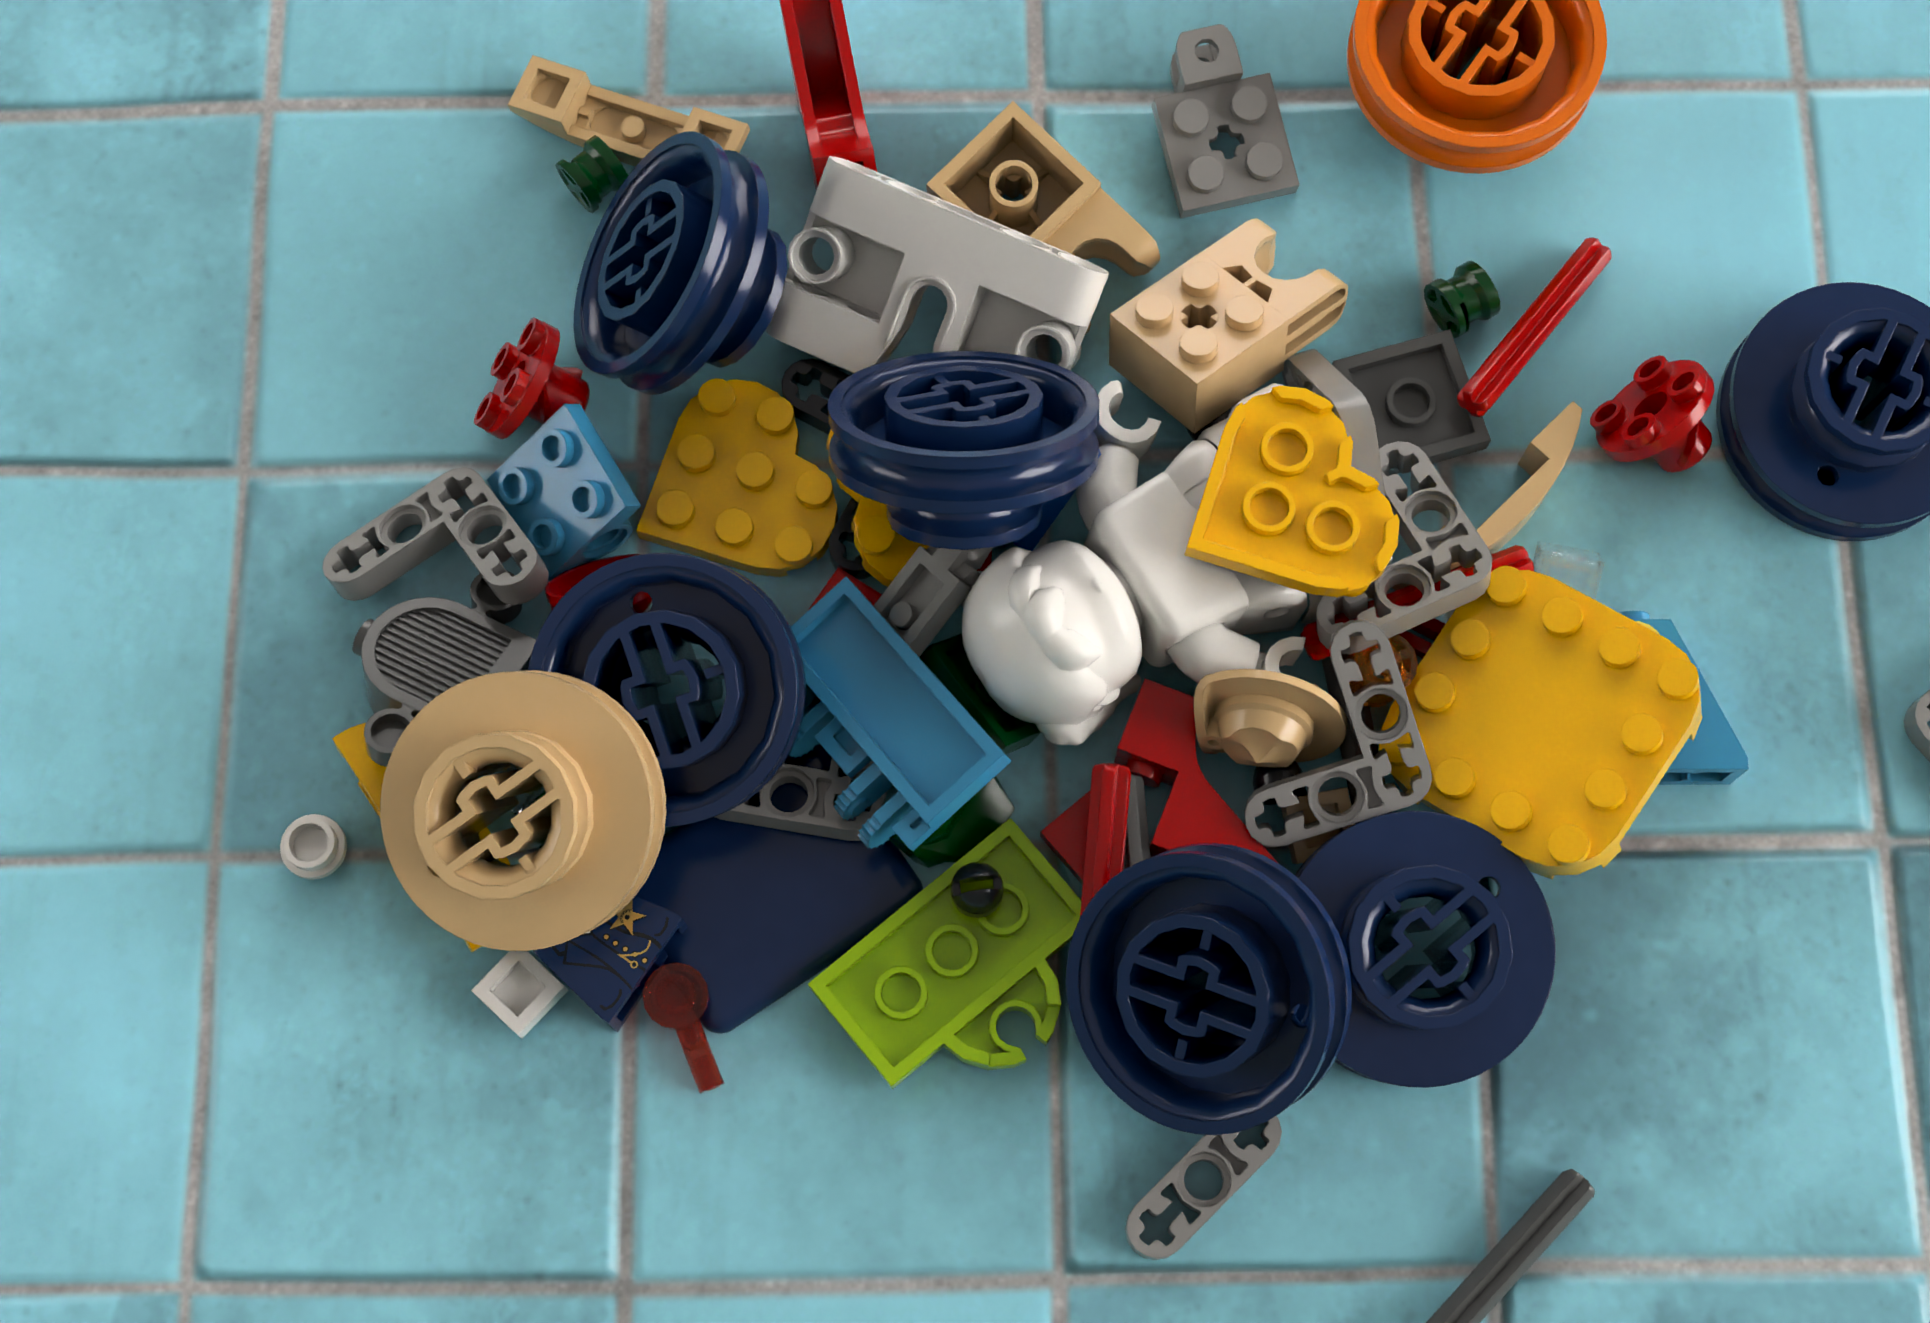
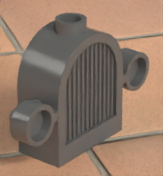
[352,570,536,767]

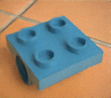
[487,404,641,581]

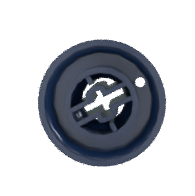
[573,131,787,395]
[1716,282,1930,541]
[828,351,1100,550]
[528,553,806,827]
[1295,811,1556,1088]
[1066,843,1352,1135]

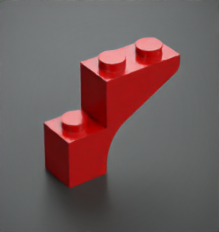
[779,0,877,191]
[1114,678,1278,863]

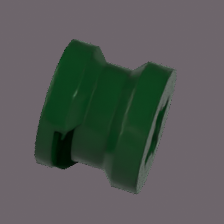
[555,135,629,213]
[1424,261,1501,338]

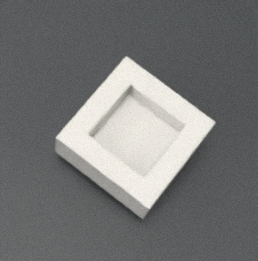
[471,951,569,1039]

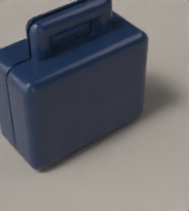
[636,743,923,1034]

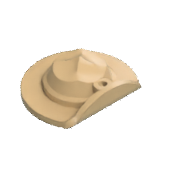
[1194,669,1347,767]

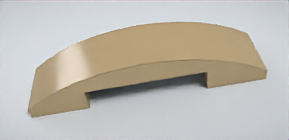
[508,55,750,167]
[1392,401,1582,591]

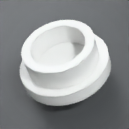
[280,814,347,880]

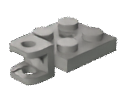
[1151,24,1299,219]

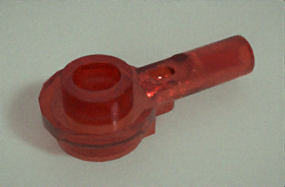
[642,962,725,1094]

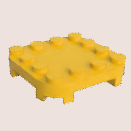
[1379,566,1702,880]

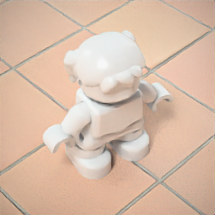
[961,380,1393,746]

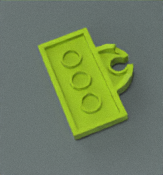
[808,818,1081,1089]

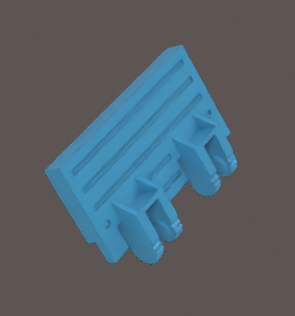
[789,577,1011,851]

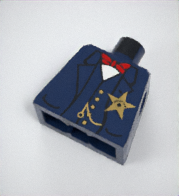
[533,896,688,1032]

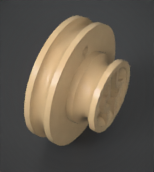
[380,670,666,951]

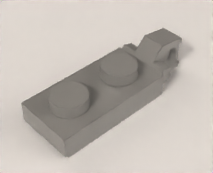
[874,546,993,657]

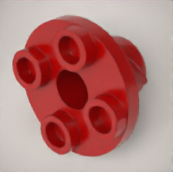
[474,318,590,439]
[1590,355,1714,473]

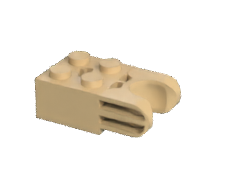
[926,101,1160,335]
[1109,218,1348,434]

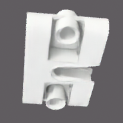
[766,156,1109,373]

